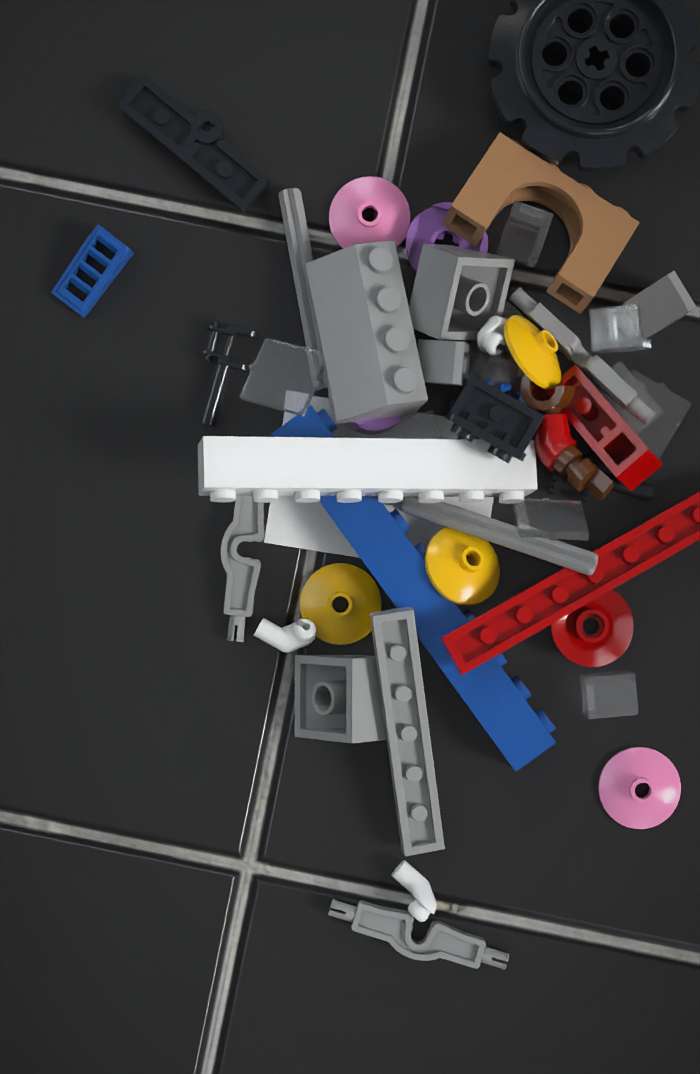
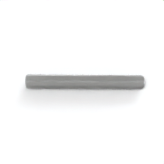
[278,188,328,390]
[401,497,599,575]

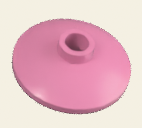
[329,176,410,249]
[598,747,681,829]

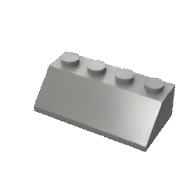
[303,240,428,424]

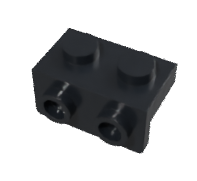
[445,374,545,464]

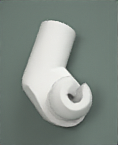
[477,315,507,355]
[253,618,316,653]
[391,860,437,922]

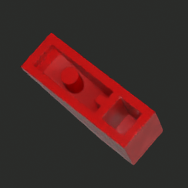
[544,364,663,491]

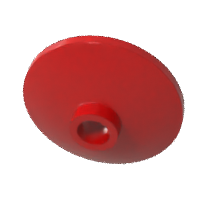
[551,590,634,667]

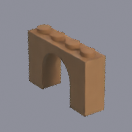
[441,133,640,314]

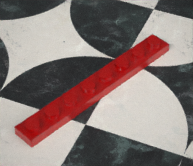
[439,491,700,675]

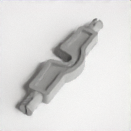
[509,287,656,426]
[221,496,264,642]
[328,899,509,970]

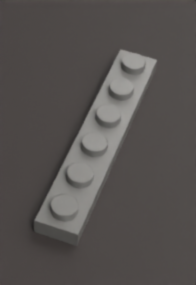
[369,606,445,856]

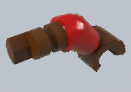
[520,374,614,501]

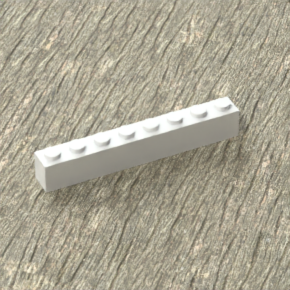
[198,436,537,504]

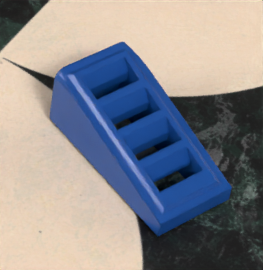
[51,224,134,318]

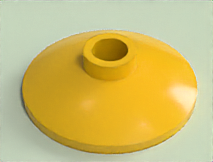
[504,315,561,389]
[425,527,500,606]
[300,563,381,645]

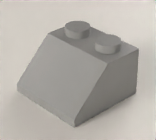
[409,244,515,340]
[294,655,387,743]

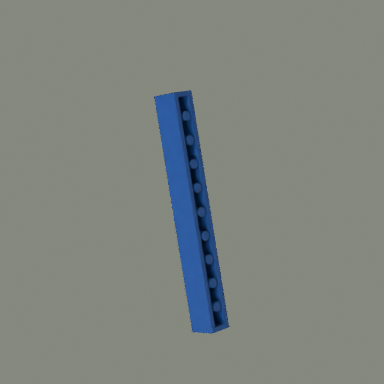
[271,405,556,772]

